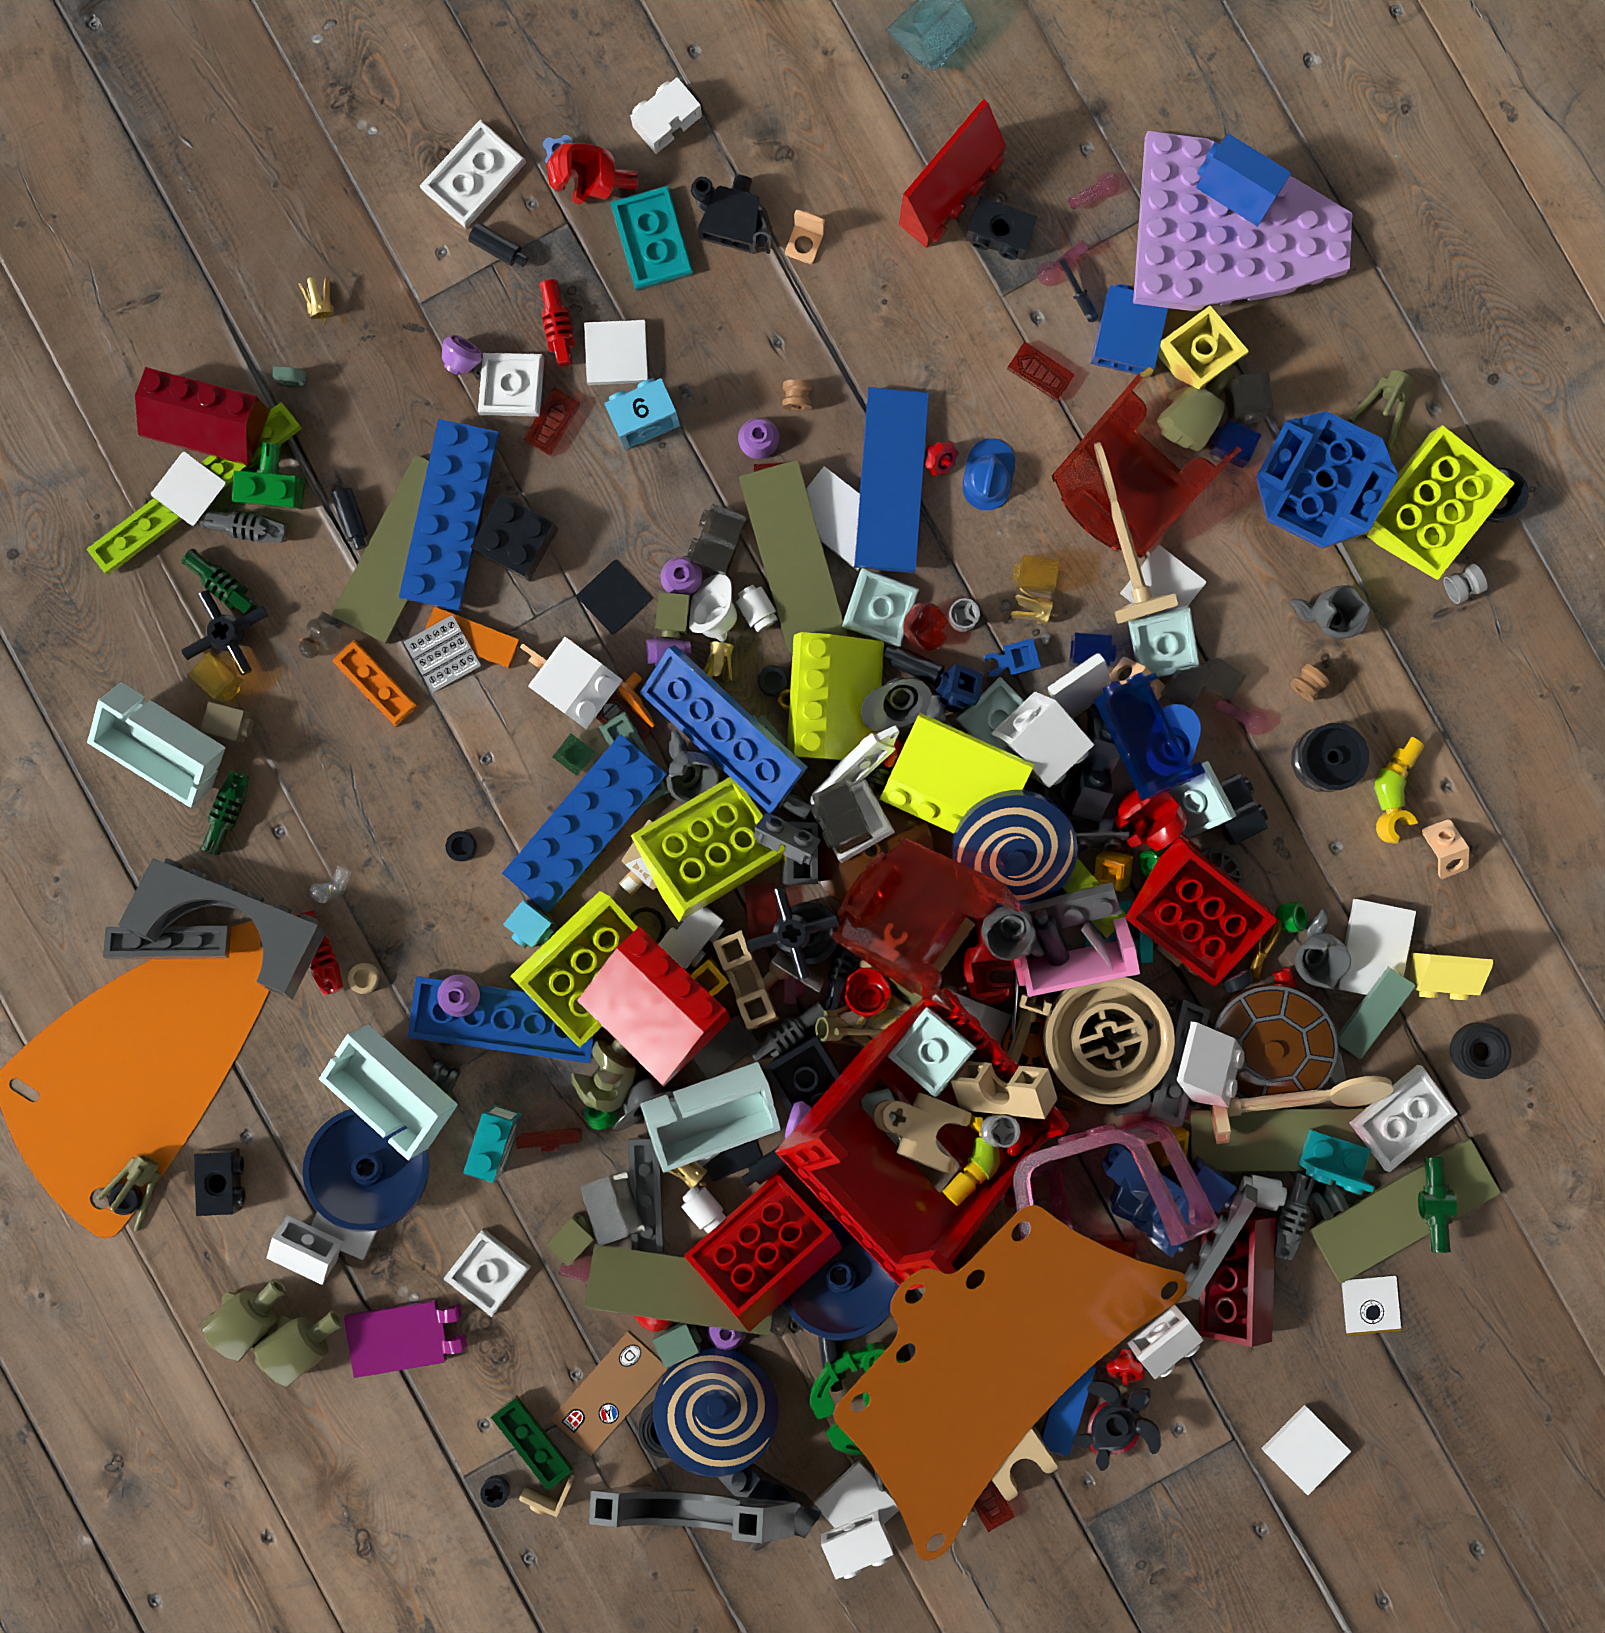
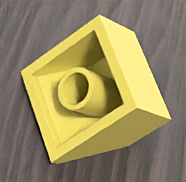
[1158,306,1249,389]
[1410,953,1493,1000]

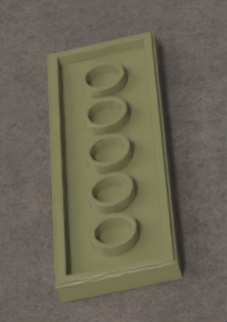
[331,454,429,644]
[738,460,847,654]
[1189,1108,1376,1171]
[1308,1138,1501,1284]
[584,1244,773,1336]

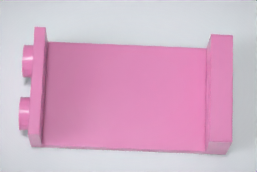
[1014,917,1140,997]

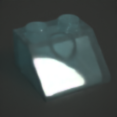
[886,0,977,71]

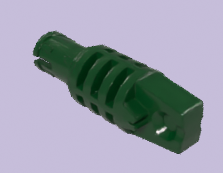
[181,548,258,614]
[200,770,250,855]

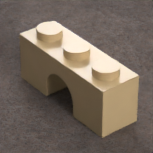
[712,931,779,1031]
[951,1061,1057,1119]

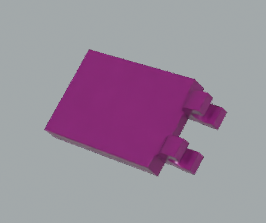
[344,1299,467,1378]

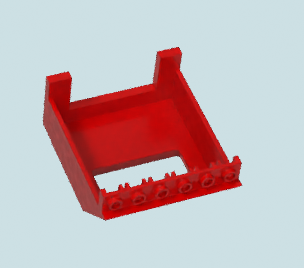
[775,986,1070,1290]

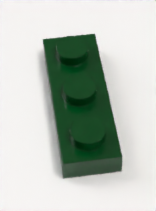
[491,1395,573,1491]

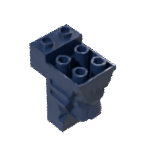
[1101,1138,1237,1257]

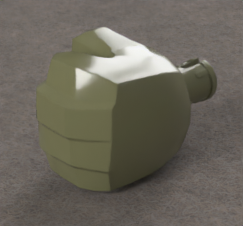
[1156,369,1235,451]
[571,1038,636,1113]
[200,1279,286,1362]
[253,1310,344,1387]

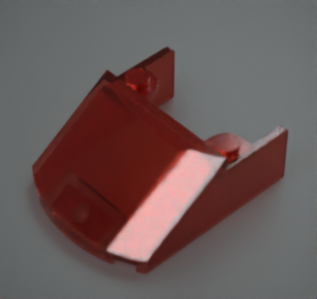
[1051,367,1242,558]
[832,837,1024,1012]

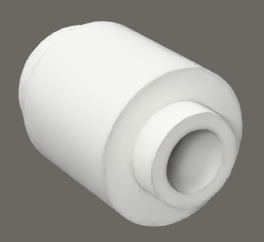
[736,585,778,633]
[1239,1174,1287,1211]
[681,1186,726,1233]

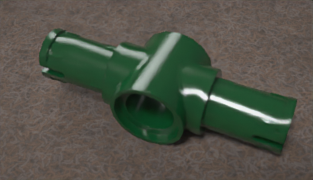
[1418,1157,1457,1253]

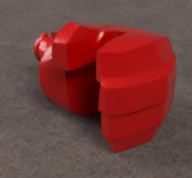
[546,143,639,205]
[1114,783,1199,851]
[962,914,1016,1006]

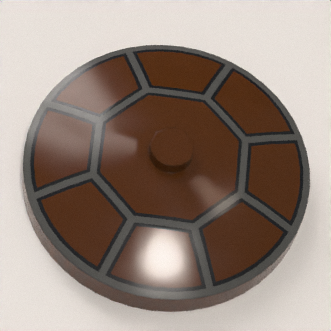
[1213,983,1338,1098]

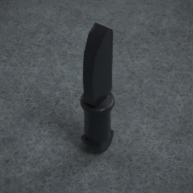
[1059,258,1098,322]

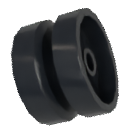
[1291,723,1369,792]

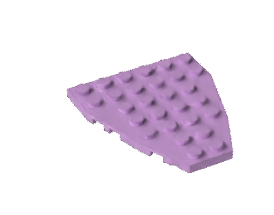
[1133,131,1352,311]

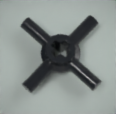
[181,590,268,676]
[745,886,838,980]

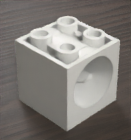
[991,692,1094,788]

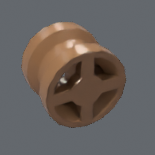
[782,380,813,411]
[1290,664,1330,702]

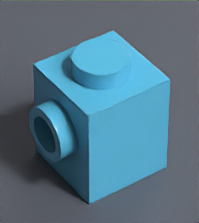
[503,900,555,948]

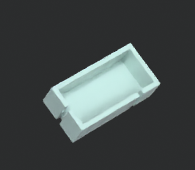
[87,682,225,808]
[319,1024,458,1160]
[640,1062,781,1173]

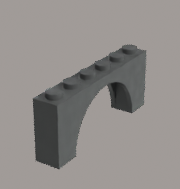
[118,858,326,1000]
[589,1486,796,1543]

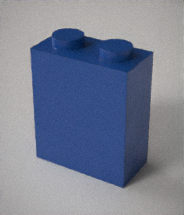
[1196,133,1291,227]
[1090,284,1168,377]

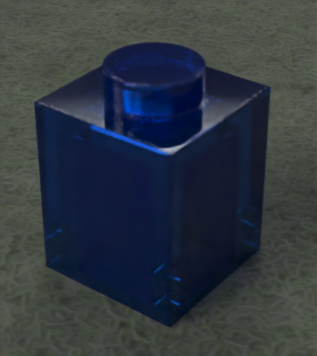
[1209,419,1262,468]
[1069,632,1116,668]

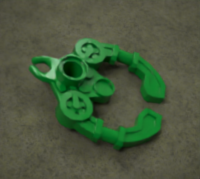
[810,1342,907,1455]

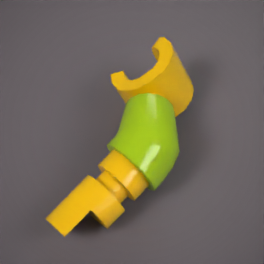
[1374,737,1425,844]
[942,1113,1009,1206]

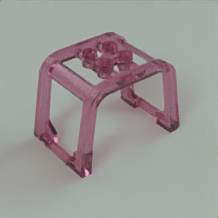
[1013,1121,1219,1246]

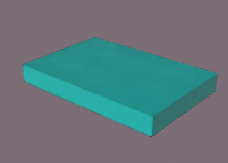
[610,186,694,291]

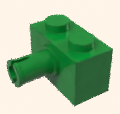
[232,443,305,510]

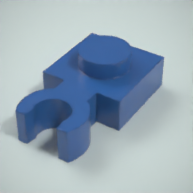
[983,638,1041,677]

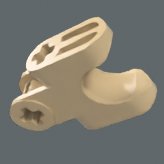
[872,1093,972,1173]
[992,1425,1058,1501]

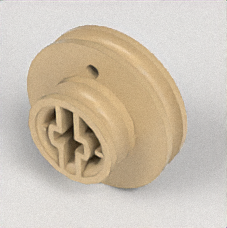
[1043,977,1175,1104]

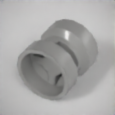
[1443,563,1488,604]
[947,598,980,632]
[981,1115,1020,1148]

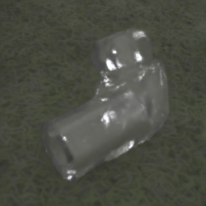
[309,866,352,903]

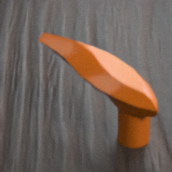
[618,672,655,728]

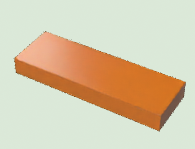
[425,607,520,669]
[332,640,418,727]

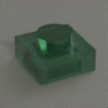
[552,733,596,776]

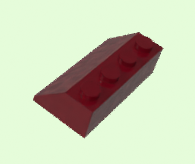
[135,367,270,466]
[1199,1211,1276,1347]

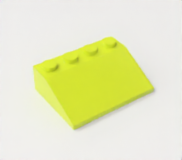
[1365,425,1514,580]
[787,632,884,761]
[879,712,1034,833]
[631,777,785,922]
[510,891,638,1048]

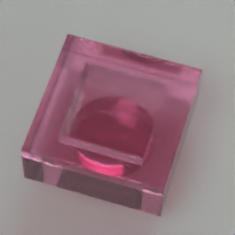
[784,972,803,1004]

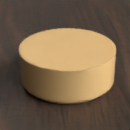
[348,963,381,994]

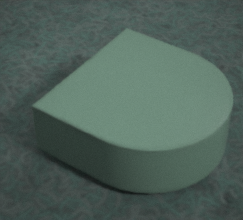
[273,366,307,387]

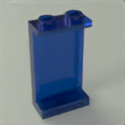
[1094,672,1206,801]

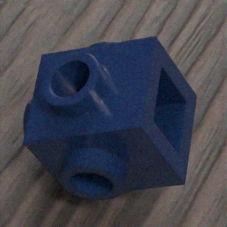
[935,664,984,713]

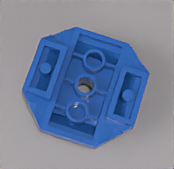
[1256,411,1398,549]

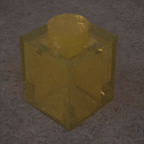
[1012,555,1060,595]
[187,652,243,702]

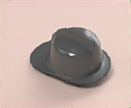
[861,677,932,732]
[613,1072,677,1131]

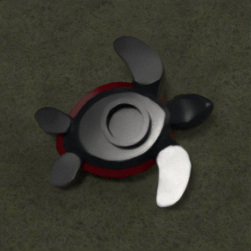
[1073,1380,1162,1471]

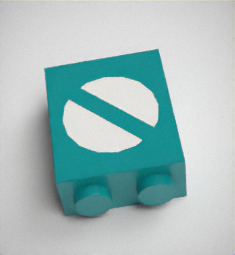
[463,1104,523,1183]

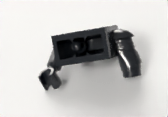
[690,174,772,254]

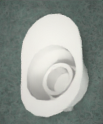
[689,574,737,641]

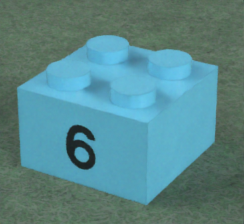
[604,378,680,450]

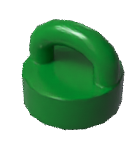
[1138,848,1164,877]
[1275,901,1308,933]
[584,1106,618,1130]

